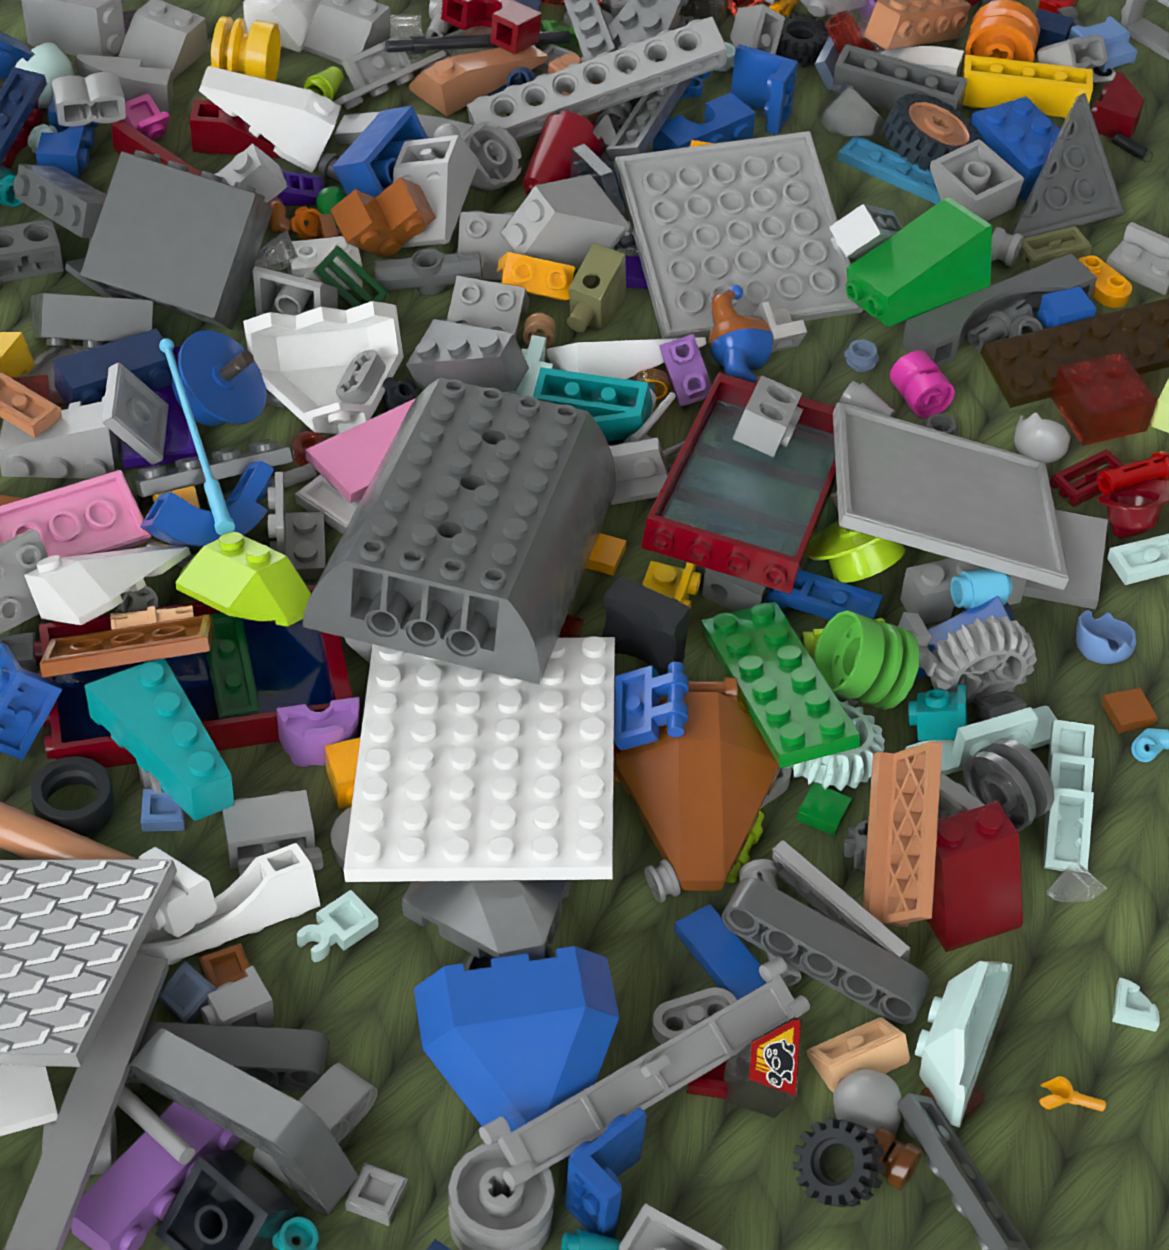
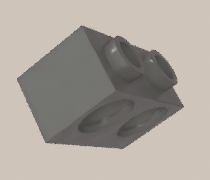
[0,219,64,283]

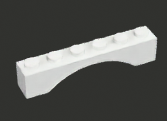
[137,843,320,965]

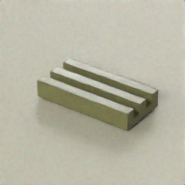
[1020,226,1092,269]

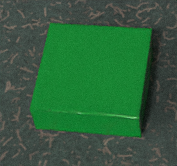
[796,782,852,836]

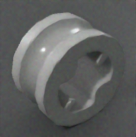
[644,859,680,903]

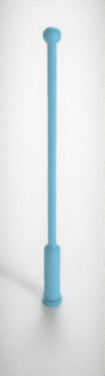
[159,338,235,535]

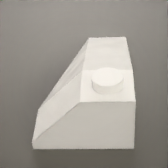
[199,66,341,173]

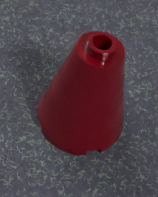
[523,110,605,196]

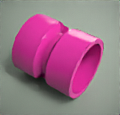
[890,350,955,419]

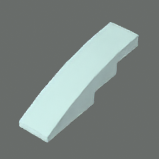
[1044,719,1094,874]

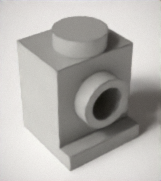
[200,966,275,1028]

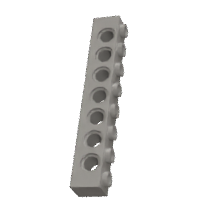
[467,16,727,141]

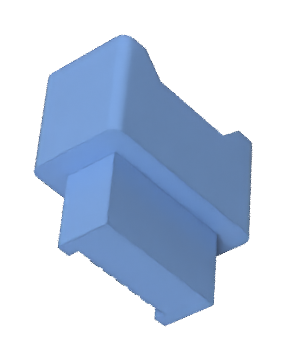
[1068,16,1137,73]

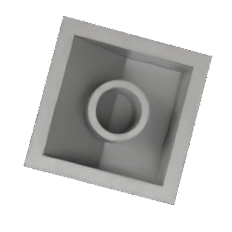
[118,0,208,80]
[303,0,390,65]
[930,139,1024,221]
[253,266,338,317]

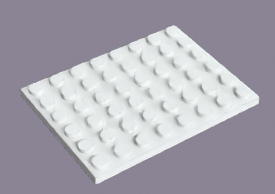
[344,636,615,882]

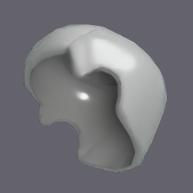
[1014,413,1070,463]
[833,1069,903,1134]

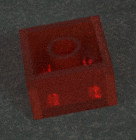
[1051,352,1156,446]

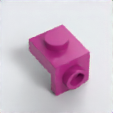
[124,93,171,141]

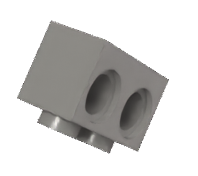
[733,375,803,457]

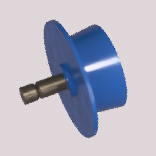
[172,330,266,426]

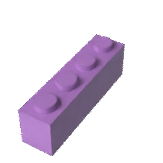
[71,1102,241,1250]

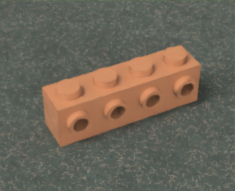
[864,0,971,50]

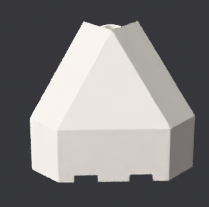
[244,301,403,434]

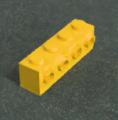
[961,55,1093,119]

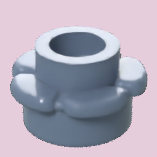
[844,340,879,372]

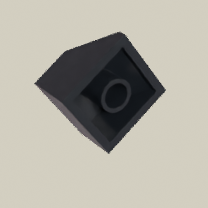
[155,1149,299,1250]

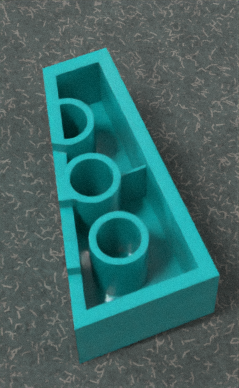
[85,658,234,821]

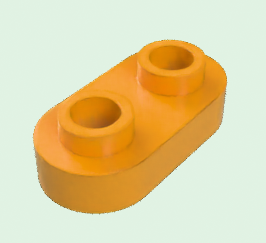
[1078,256,1132,308]

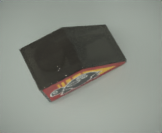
[724,1017,802,1118]

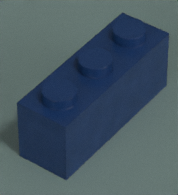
[53,329,176,408]

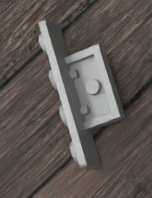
[333,36,447,110]

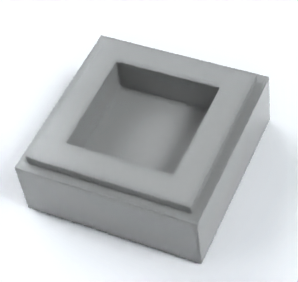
[345,1163,408,1226]

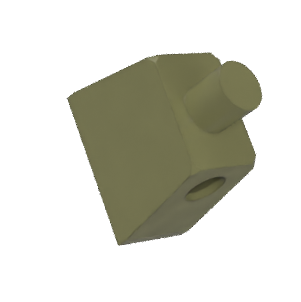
[567,243,626,332]

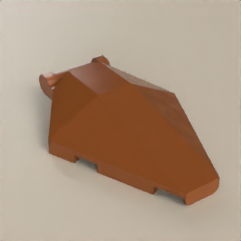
[614,677,780,891]

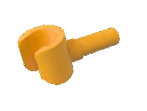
[1039,1076,1106,1112]

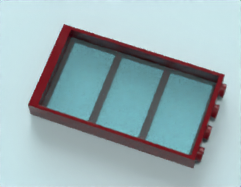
[641,373,836,594]

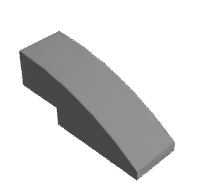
[76,54,174,112]

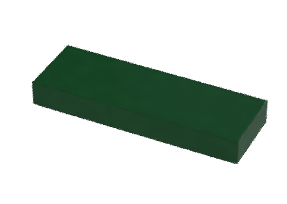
[200,613,261,720]

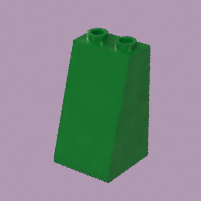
[845,197,992,327]

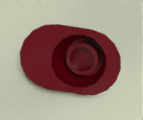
[1098,480,1169,538]

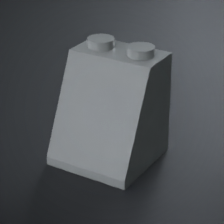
[21,0,125,57]
[501,174,630,270]

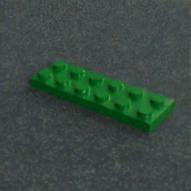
[701,601,860,768]

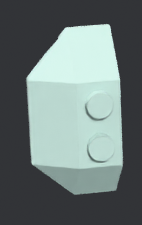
[915,961,1012,1127]

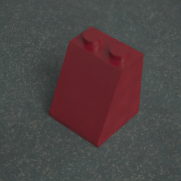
[916,801,1023,952]

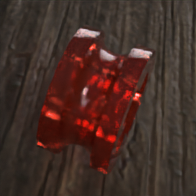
[292,431,325,466]

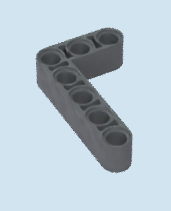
[129,1028,358,1216]

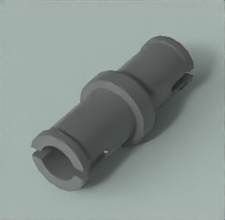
[967,299,1033,350]

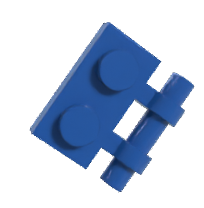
[614,662,689,751]

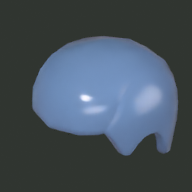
[1076,610,1137,664]

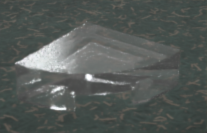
[1045,860,1107,903]

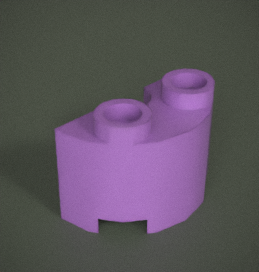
[277,697,361,767]

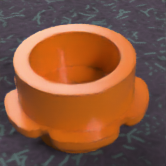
[291,206,320,240]

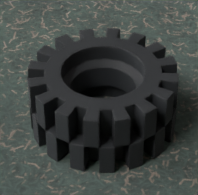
[775,13,830,68]
[793,1118,886,1208]

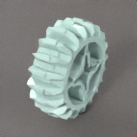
[784,700,885,791]

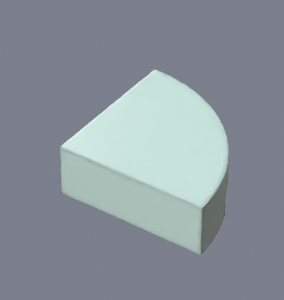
[1112,978,1160,1032]

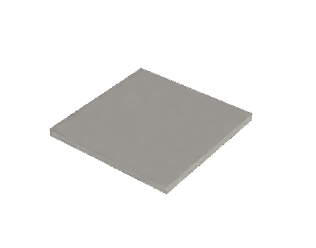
[833,402,1069,590]

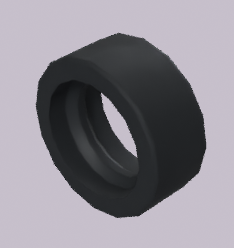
[31,756,115,837]

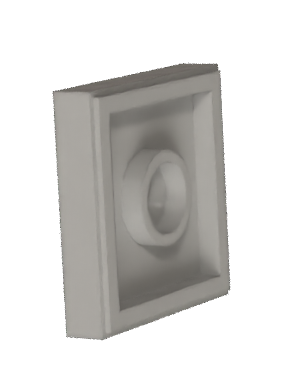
[102,362,169,465]

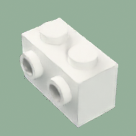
[286,236,362,290]

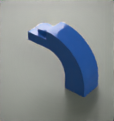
[140,461,274,548]

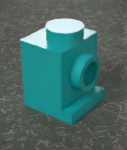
[909,684,968,741]

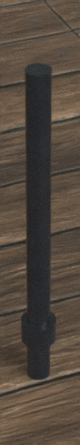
[385,30,571,55]

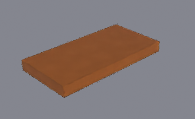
[40,614,215,678]

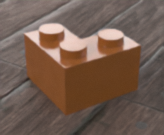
[330,177,436,258]

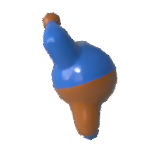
[708,285,773,384]

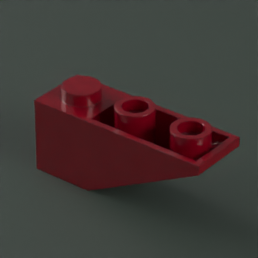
[189,99,282,158]

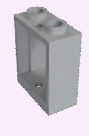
[1121,0,1169,60]

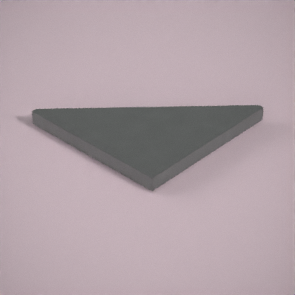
[1011,93,1124,238]

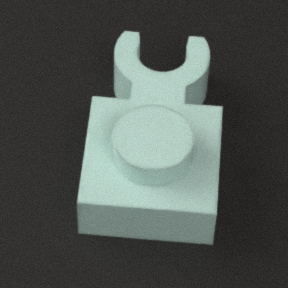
[297,890,378,962]

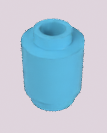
[950,568,1013,610]

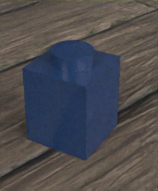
[1035,9,1074,55]

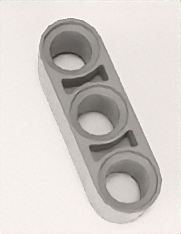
[253,1063,378,1189]

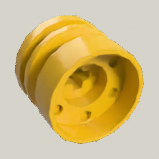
[211,16,281,82]

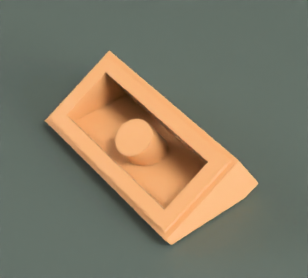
[806,1017,910,1093]

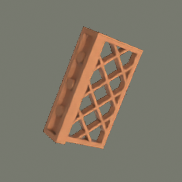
[863,741,942,929]

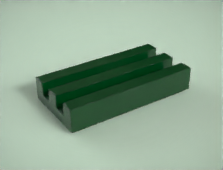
[313,245,390,308]

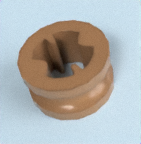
[523,313,556,348]

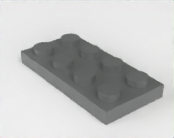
[130,439,293,497]

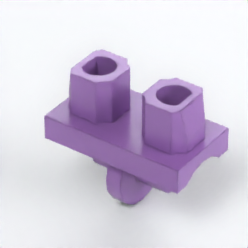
[659,334,712,408]

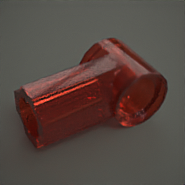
[825,10,875,55]

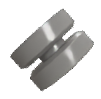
[448,1142,555,1250]

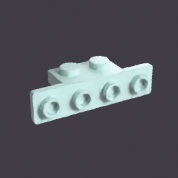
[905,706,1057,775]

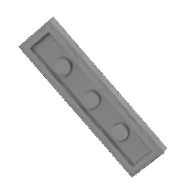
[772,840,910,963]

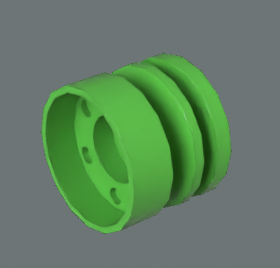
[814,610,920,710]

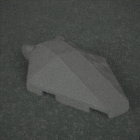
[402,880,573,961]

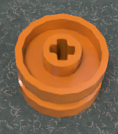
[965,0,1040,62]

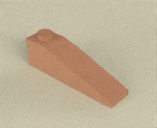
[409,45,548,117]

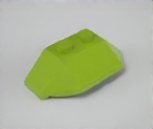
[175,531,311,627]

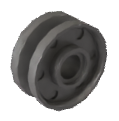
[963,738,1055,832]

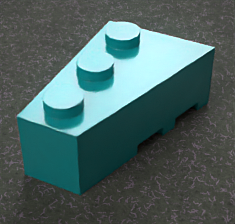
[533,367,653,441]

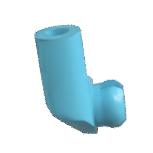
[1131,728,1169,762]

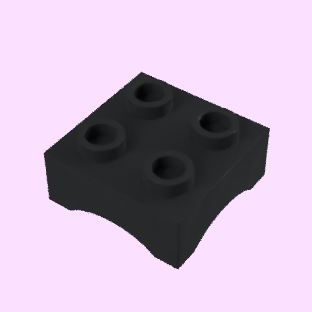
[602,576,690,676]

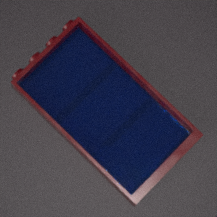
[33,585,353,768]

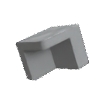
[753,301,807,353]

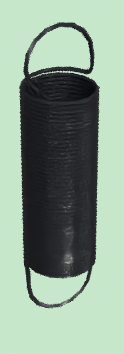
[1107,130,1153,162]

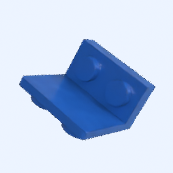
[731,44,798,135]
[0,642,62,760]
[565,1107,647,1238]

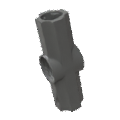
[375,248,483,295]

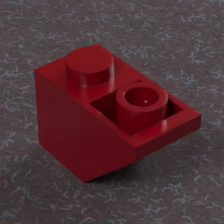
[1091,72,1144,139]

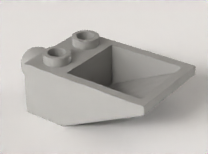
[393,124,480,248]

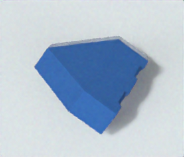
[414,946,619,1143]

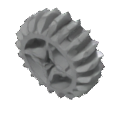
[930,615,1037,704]

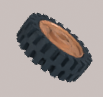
[883,93,982,174]

